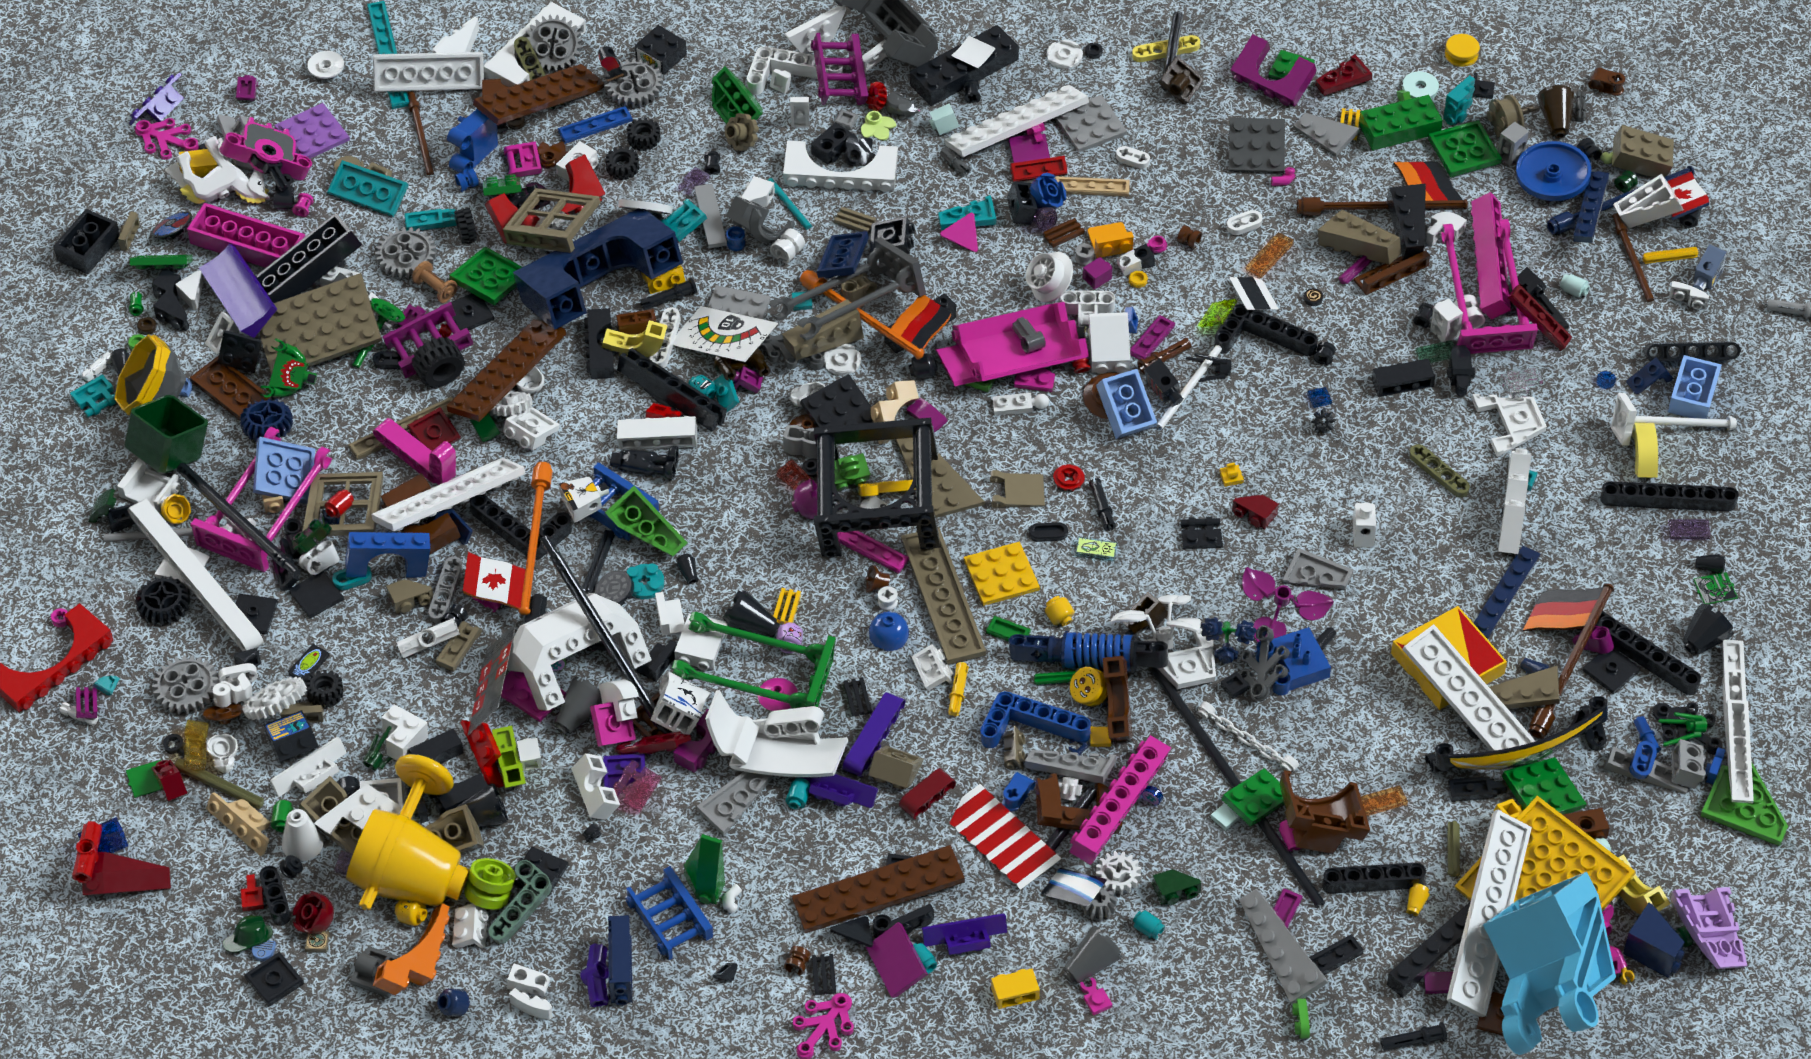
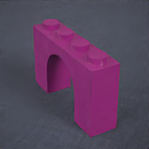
[1230,34,1317,106]

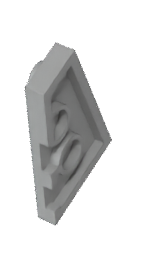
[1293,113,1360,156]

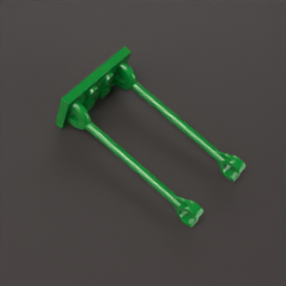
[671,612,836,709]

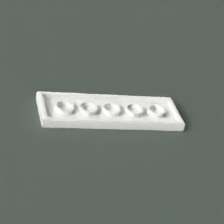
[373,52,484,92]

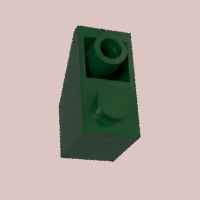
[1152,869,1202,905]

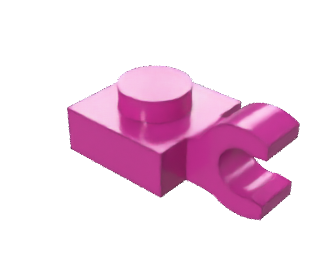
[1025,123,1045,142]

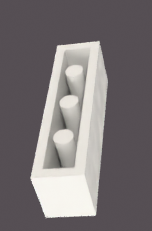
[617,416,697,449]

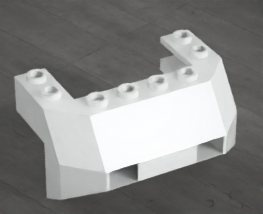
[507,593,652,711]

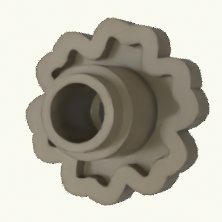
[725,113,759,151]

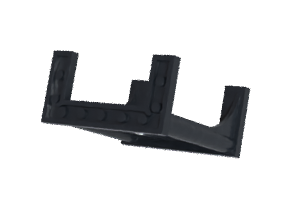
[814,418,940,558]

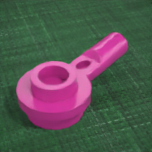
[1147,236,1167,253]

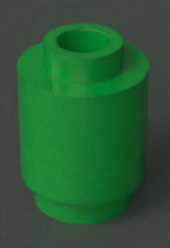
[271,800,294,832]

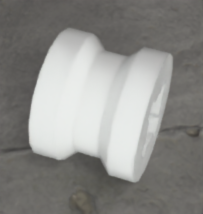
[878,586,898,611]

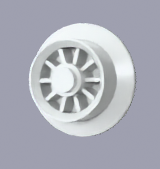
[1026,252,1073,302]

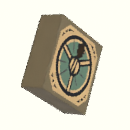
[305,931,330,953]

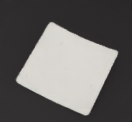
[951,36,995,68]

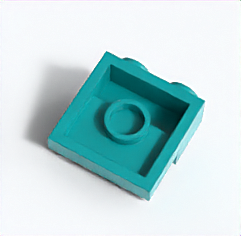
[1443,75,1475,126]

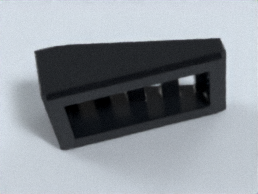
[106,502,138,533]

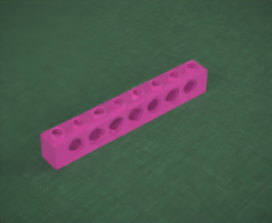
[1069,735,1171,865]

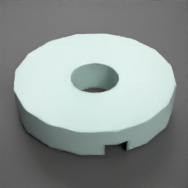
[1402,71,1439,99]

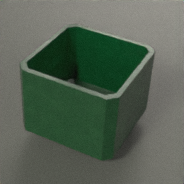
[124,395,208,474]

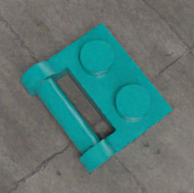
[660,199,708,242]

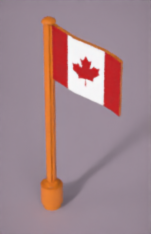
[463,462,553,615]

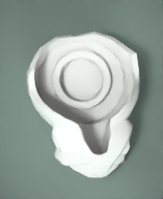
[516,366,545,394]
[789,382,825,407]
[206,734,238,773]

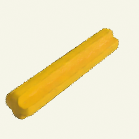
[1642,247,1698,264]

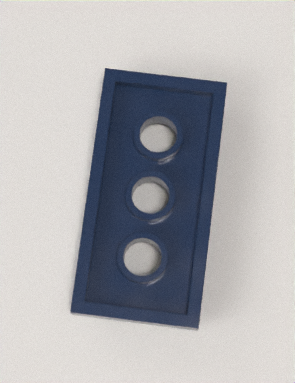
[816,231,869,279]

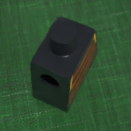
[1144,358,1184,406]

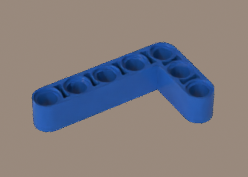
[980,691,1091,748]

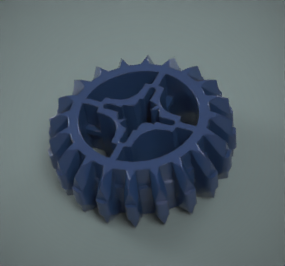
[240,398,293,442]

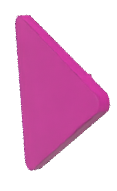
[940,212,978,252]

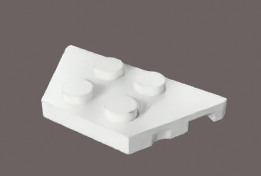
[785,5,846,53]

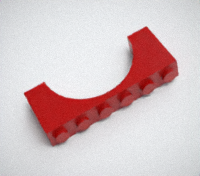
[484,154,606,244]
[0,603,113,713]

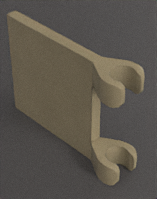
[990,470,1045,508]

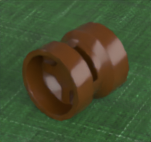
[1177,225,1202,249]
[784,946,811,975]

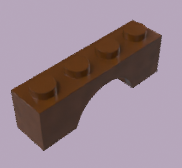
[1103,656,1133,742]

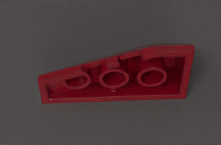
[82,852,171,896]

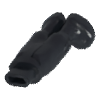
[610,446,679,479]

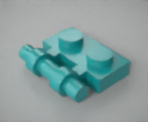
[70,374,116,418]

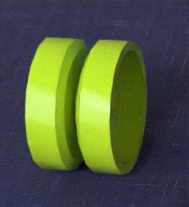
[464,858,516,910]

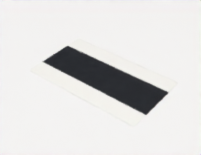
[1230,277,1279,310]

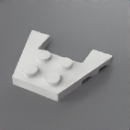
[1472,394,1547,457]
[1143,628,1216,689]
[314,784,402,835]

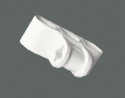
[1060,290,1115,326]

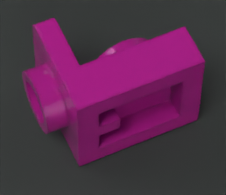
[236,75,259,101]
[396,304,427,326]
[732,366,763,394]

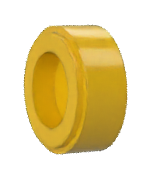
[1129,271,1148,288]

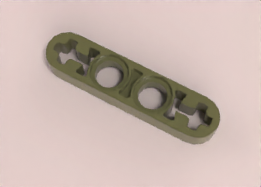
[1409,444,1470,498]

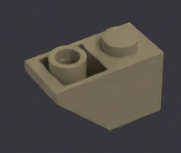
[386,579,433,614]

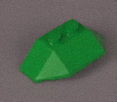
[712,66,763,124]

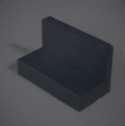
[637,640,677,682]

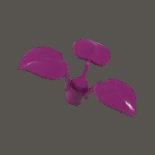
[1242,567,1334,643]

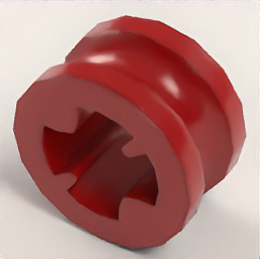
[1072,358,1091,374]

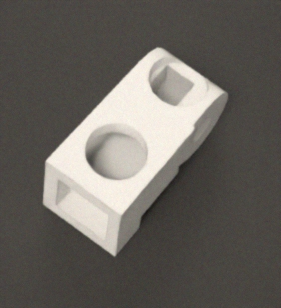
[507,964,550,997]

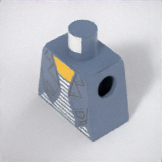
[1693,244,1727,291]

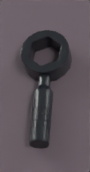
[163,734,205,768]

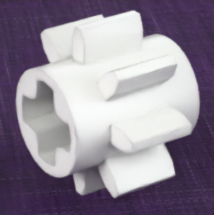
[1058,777,1082,800]

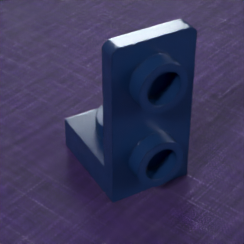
[1626,357,1674,394]
[426,508,472,545]

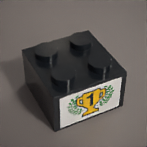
[635,25,687,75]

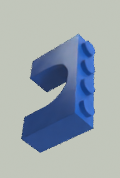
[345,532,430,578]

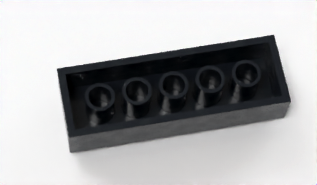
[910,25,1019,106]
[255,213,362,303]

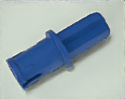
[1634,716,1661,753]

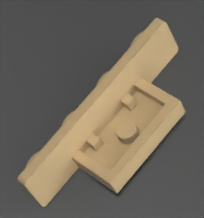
[206,792,270,856]

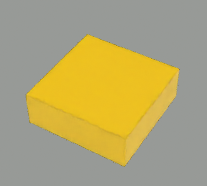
[1090,726,1111,747]

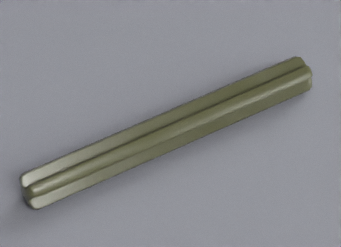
[175,759,264,809]

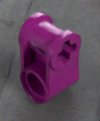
[1573,626,1614,654]

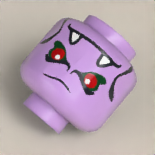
[776,622,803,654]

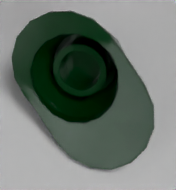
[223,915,273,952]

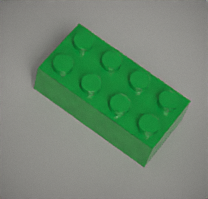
[1359,95,1443,151]

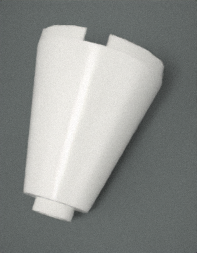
[282,809,323,861]

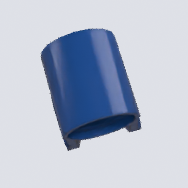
[1002,772,1036,812]

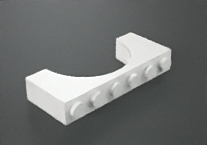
[484,2,586,87]
[783,141,898,192]

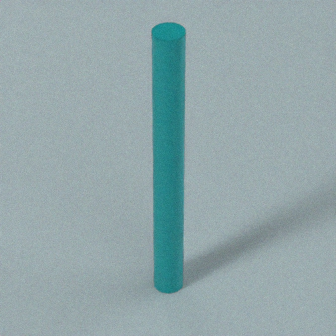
[768,178,812,230]

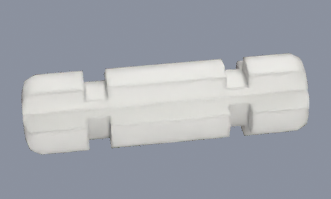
[81,352,112,382]
[59,702,98,726]

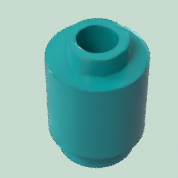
[785,778,810,810]
[1133,910,1165,940]
[913,943,938,974]

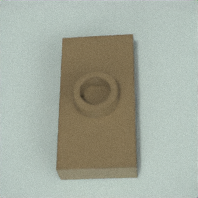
[118,212,140,251]

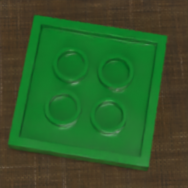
[1428,120,1502,177]
[449,246,522,305]
[1502,757,1587,814]

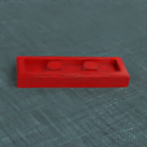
[1010,156,1068,182]

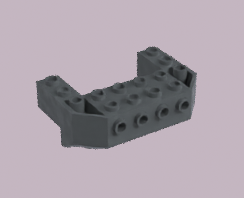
[833,0,938,68]

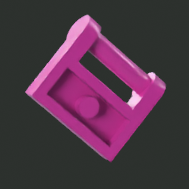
[503,141,542,177]

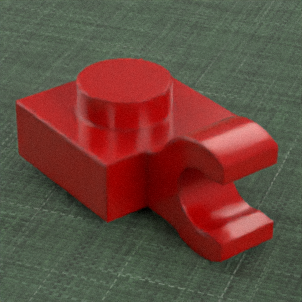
[645,403,682,418]
[241,874,264,911]

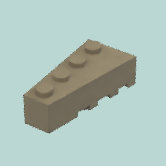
[782,299,864,360]

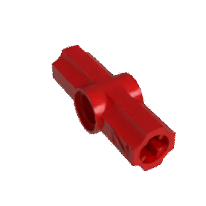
[72,821,102,883]

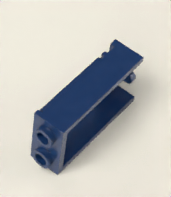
[608,915,633,1006]

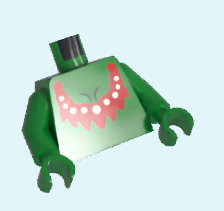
[260,338,317,397]

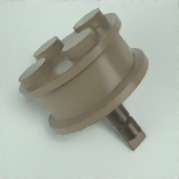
[1487,94,1539,137]

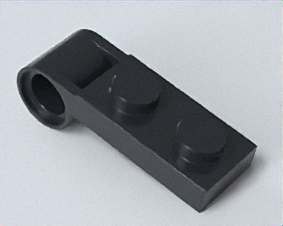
[873,904,934,938]

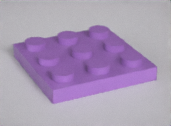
[275,103,350,159]

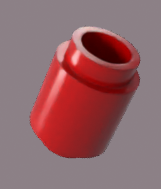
[325,489,354,518]

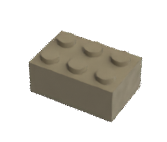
[1612,125,1674,178]

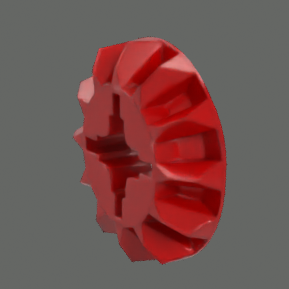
[866,82,887,111]
[1053,464,1085,491]

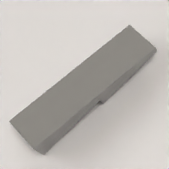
[694,183,727,248]
[1603,746,1688,794]

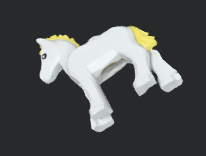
[165,136,271,204]

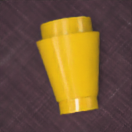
[1406,883,1430,916]

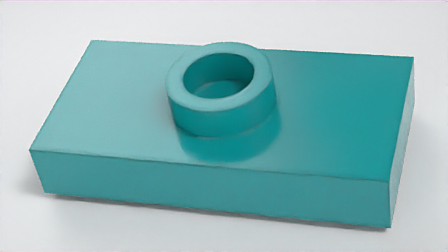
[713,374,740,412]

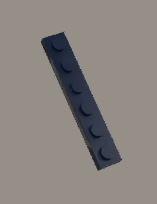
[1573,171,1609,243]
[1474,546,1541,639]

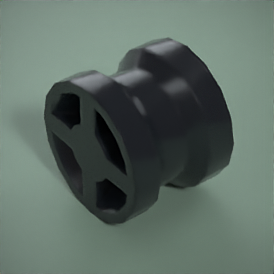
[1314,342,1336,365]

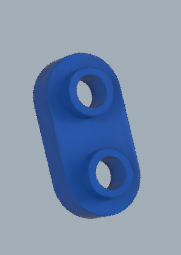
[1629,741,1657,779]

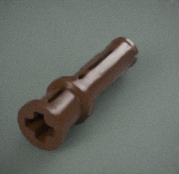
[1137,337,1192,375]

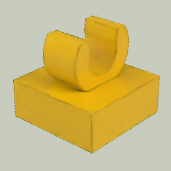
[1219,463,1244,487]

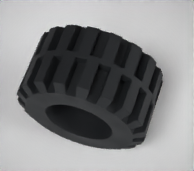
[412,337,465,388]

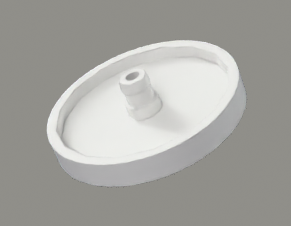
[618,199,673,214]

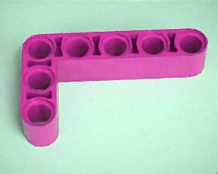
[373,418,456,485]

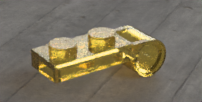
[184,719,209,771]

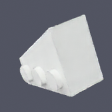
[1613,174,1684,228]

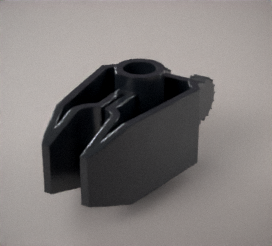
[1447,345,1475,397]

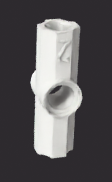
[397,618,460,658]

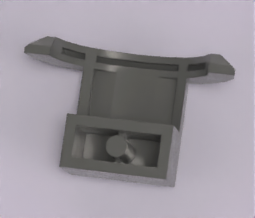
[726,196,795,243]

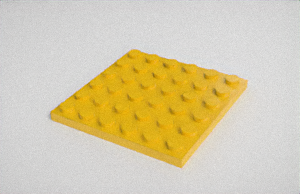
[1455,796,1636,911]

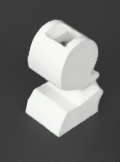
[213,672,253,707]

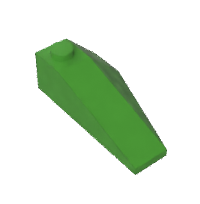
[605,486,688,557]

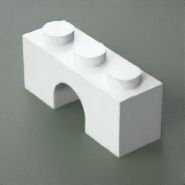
[571,753,620,820]

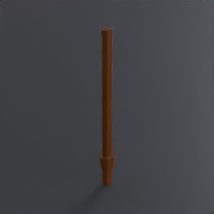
[407,91,434,176]
[1612,213,1654,302]

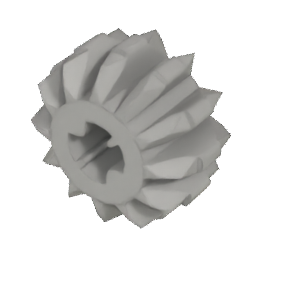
[1081,886,1117,922]

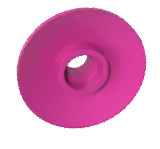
[757,678,798,711]

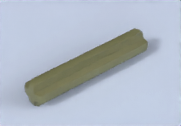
[1447,821,1460,877]

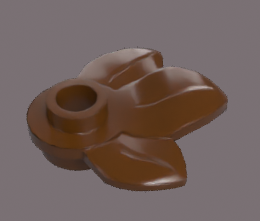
[537,141,569,168]

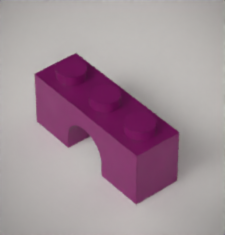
[673,709,717,773]

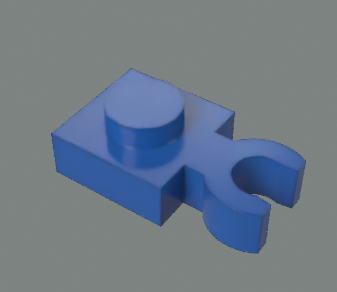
[1705,747,1726,785]

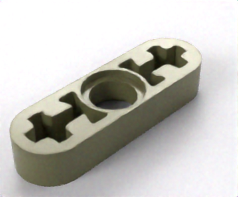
[514,36,546,80]

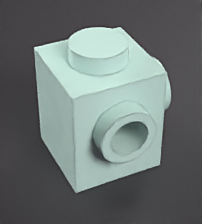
[929,103,960,135]

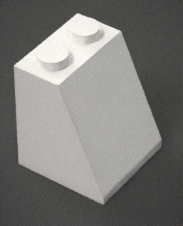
[1088,312,1131,374]

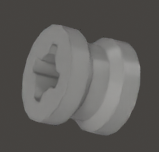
[1075,243,1094,266]

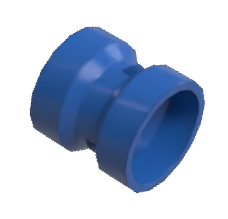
[455,168,479,192]
[726,226,746,251]

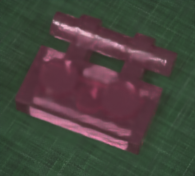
[613,760,662,813]

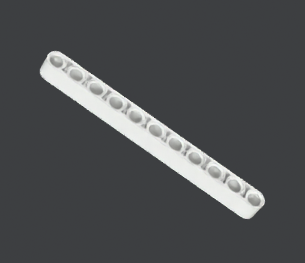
[128,498,264,651]

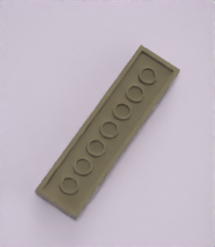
[901,527,986,665]

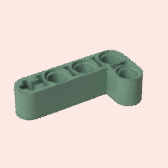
[489,860,552,944]

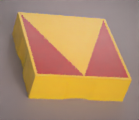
[1391,606,1507,710]

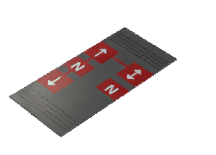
[467,623,516,736]

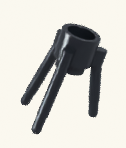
[1186,353,1232,382]

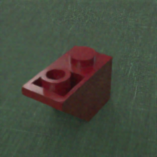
[1232,494,1279,529]
[151,760,187,801]

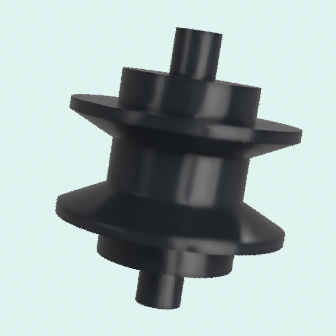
[279,855,303,879]

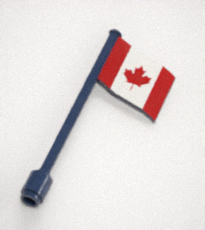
[1547,166,1709,235]

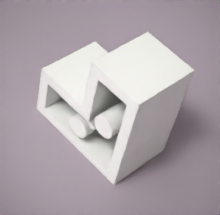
[382,704,428,760]

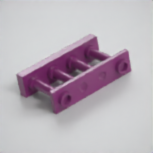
[811,33,868,105]
[382,302,474,379]

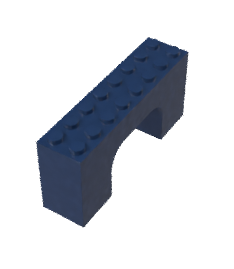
[513,209,683,330]

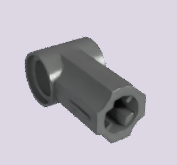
[1012,317,1046,353]

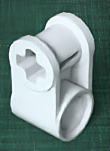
[299,540,340,575]

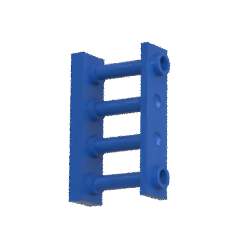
[589,462,659,541]
[625,866,713,960]

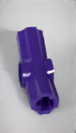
[580,943,609,1007]

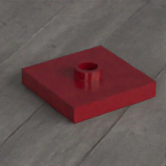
[407,407,461,451]

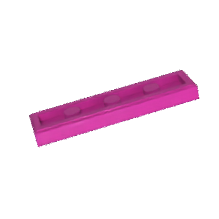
[838,531,909,574]

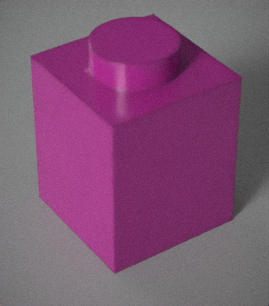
[1082,257,1113,290]

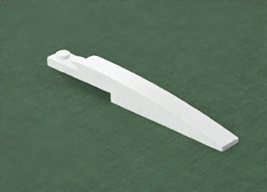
[1722,640,1754,804]

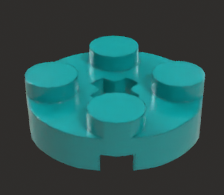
[627,563,665,599]

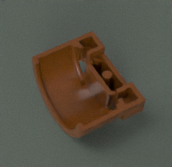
[1280,770,1370,854]

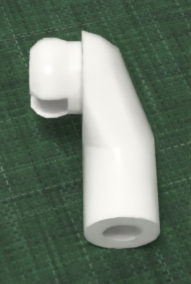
[722,884,742,914]

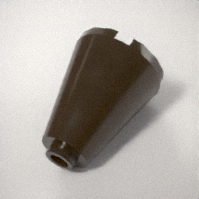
[1537,85,1574,138]

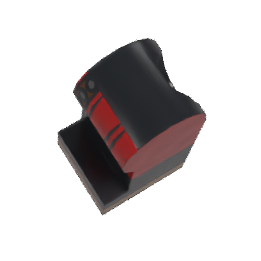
[598,46,625,82]

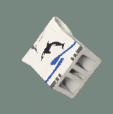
[651,671,711,735]

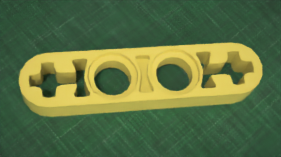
[1132,35,1200,62]

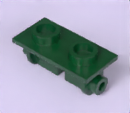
[292,516,332,554]

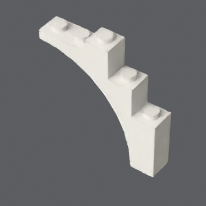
[1498,448,1532,554]

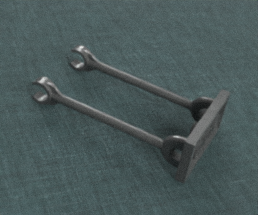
[769,237,926,340]

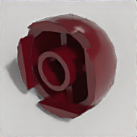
[293,891,334,935]

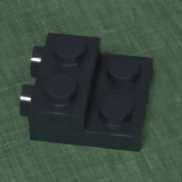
[869,216,915,254]
[513,847,569,897]

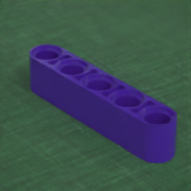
[842,692,906,777]

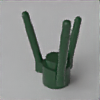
[362,726,393,771]

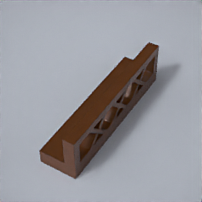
[1354,250,1430,295]

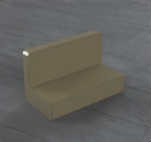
[280,702,324,723]

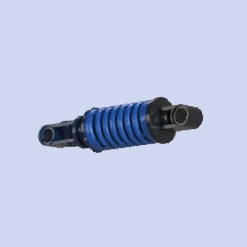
[1009,631,1169,673]

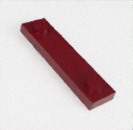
[1508,284,1572,351]

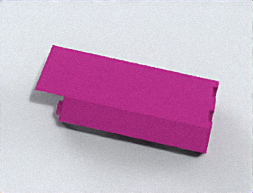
[935,302,1089,386]

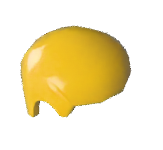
[161,494,191,524]

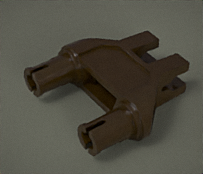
[713,348,770,380]

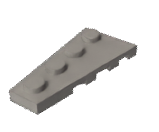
[1025,750,1116,784]
[697,772,773,836]

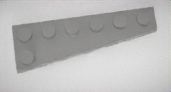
[1239,889,1329,1004]

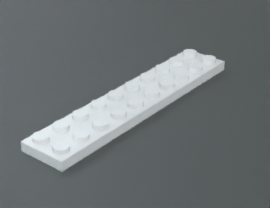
[1446,810,1532,1017]

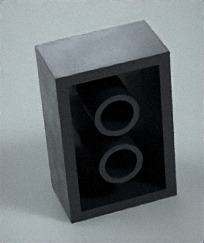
[53,209,120,274]

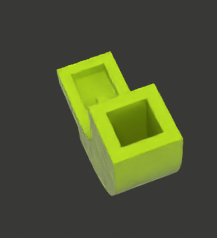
[492,725,526,788]

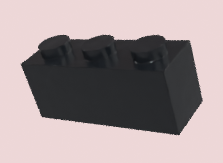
[1371,359,1435,397]

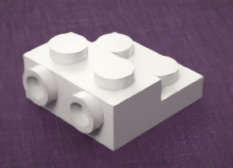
[503,407,560,450]

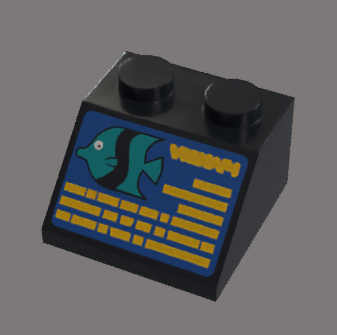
[263,710,319,763]

